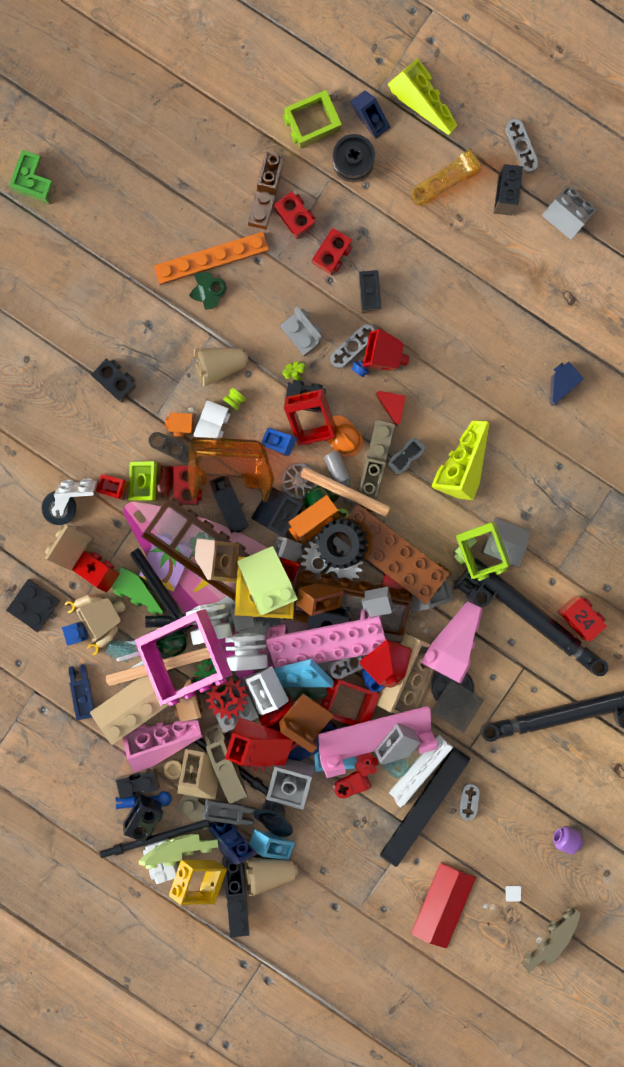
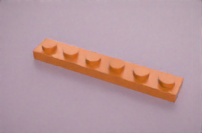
[154,232,269,285]

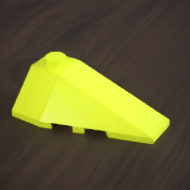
[387,58,458,135]
[431,421,489,500]

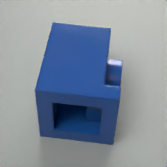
[62,621,89,646]

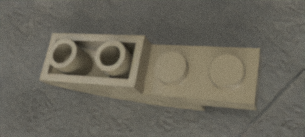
[358,419,395,499]
[202,724,248,804]
[521,906,580,972]

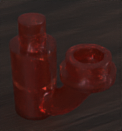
[156,466,173,497]

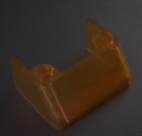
[187,437,274,502]

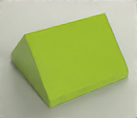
[128,461,160,501]

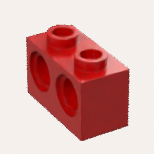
[274,191,316,239]
[312,227,353,275]
[173,466,202,505]

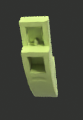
[139,833,218,869]

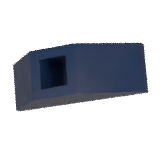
[209,821,256,864]

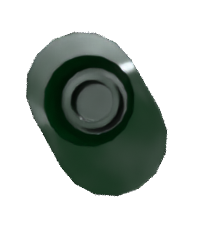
[304,486,339,509]
[148,629,187,659]

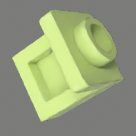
[453,537,477,565]

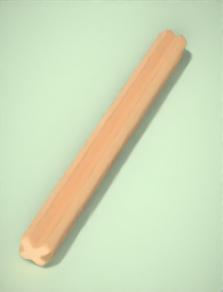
[106,647,211,686]

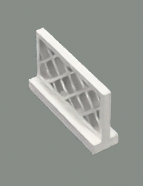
[389,734,454,808]

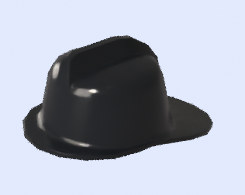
[253,799,293,837]

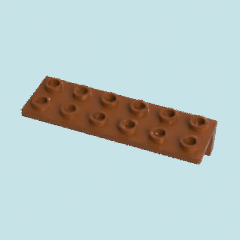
[336,504,453,604]

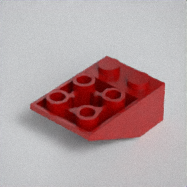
[225,717,293,766]

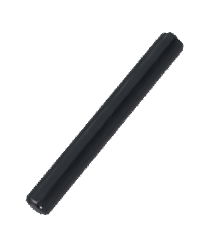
[130,548,191,632]

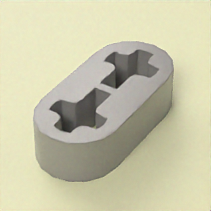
[459,783,480,820]

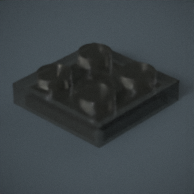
[431,679,484,732]

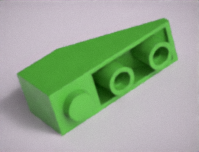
[111,567,164,615]

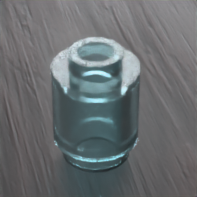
[106,639,136,663]

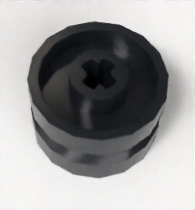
[332,134,375,183]

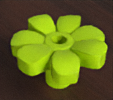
[282,361,306,381]

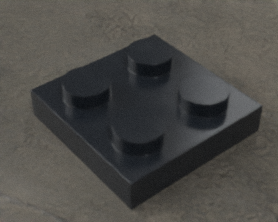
[6,579,60,632]

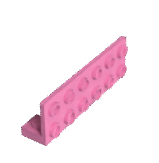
[266,609,386,668]
[318,706,438,778]

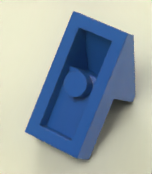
[260,428,297,456]

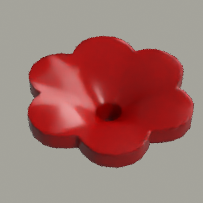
[355,753,378,777]

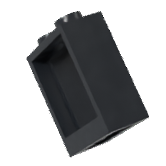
[493,164,523,216]

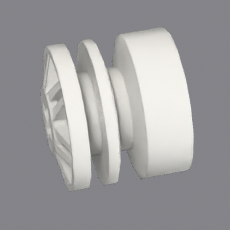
[186,603,233,645]
[225,632,268,671]

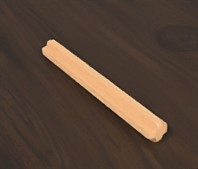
[301,467,390,516]

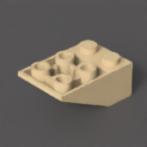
[45,525,94,571]

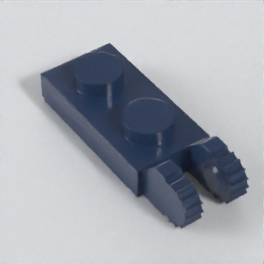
[69,664,95,721]

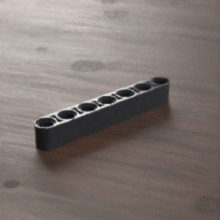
[380,747,470,867]

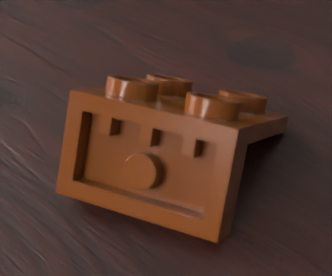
[279,694,333,753]

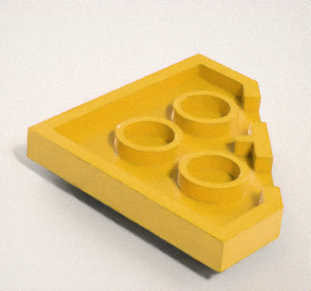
[234,557,294,619]

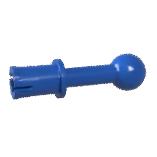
[116,791,172,809]

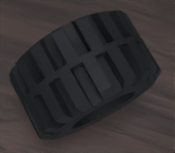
[316,519,369,569]

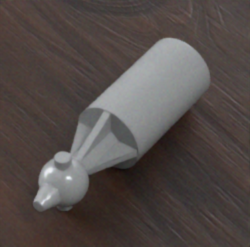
[323,450,355,507]

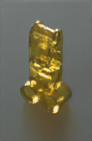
[411,149,482,206]

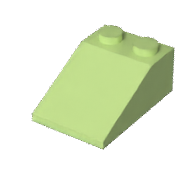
[237,546,298,615]

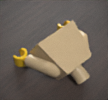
[65,595,126,655]

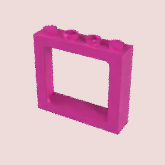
[134,609,232,707]

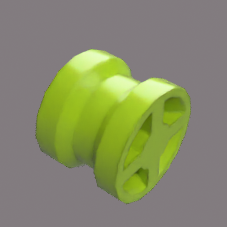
[223,388,247,411]

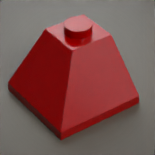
[359,640,412,688]

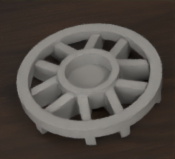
[282,463,317,499]

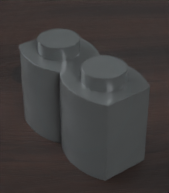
[387,438,425,476]

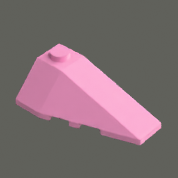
[421,601,483,684]
[123,720,202,773]

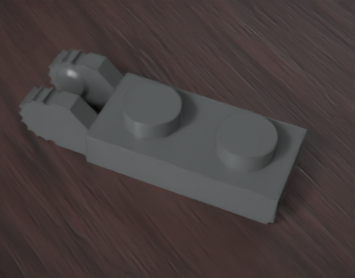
[202,799,257,825]

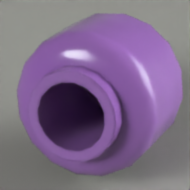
[553,826,583,855]

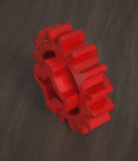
[206,677,248,719]

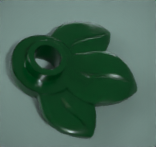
[189,272,227,310]

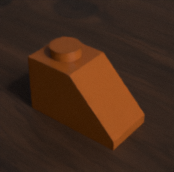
[296,584,344,616]

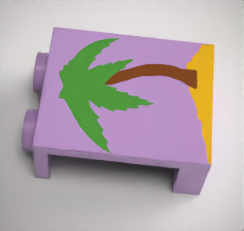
[139,533,193,592]

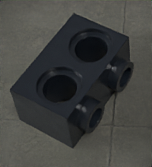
[91,358,137,403]
[122,794,163,842]

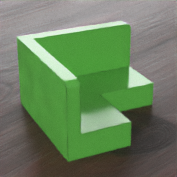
[9,150,53,204]

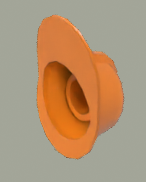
[323,415,363,457]

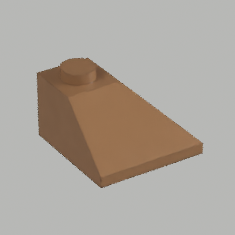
[195,539,240,582]
[173,677,204,722]

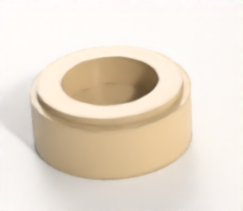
[164,759,182,779]

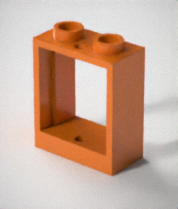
[289,495,340,544]

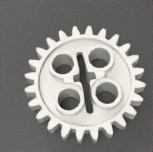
[301,536,363,580]

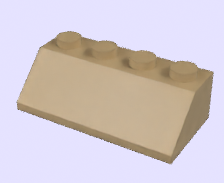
[376,634,435,714]
[90,675,169,745]

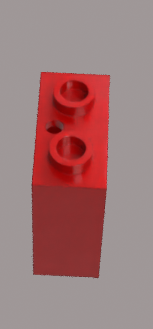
[284,389,336,446]
[320,678,380,725]

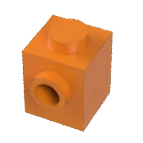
[165,412,194,437]

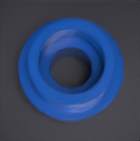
[352,360,370,377]

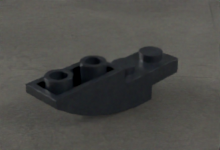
[223,858,250,938]

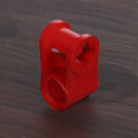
[333,771,372,799]

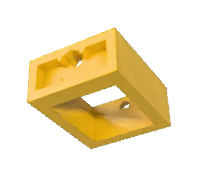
[169,860,227,905]

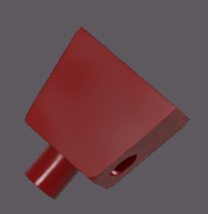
[362,329,409,371]

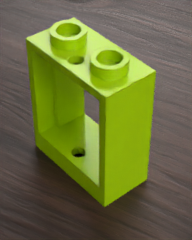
[282,90,342,148]
[456,521,511,581]

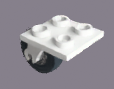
[41,478,98,525]

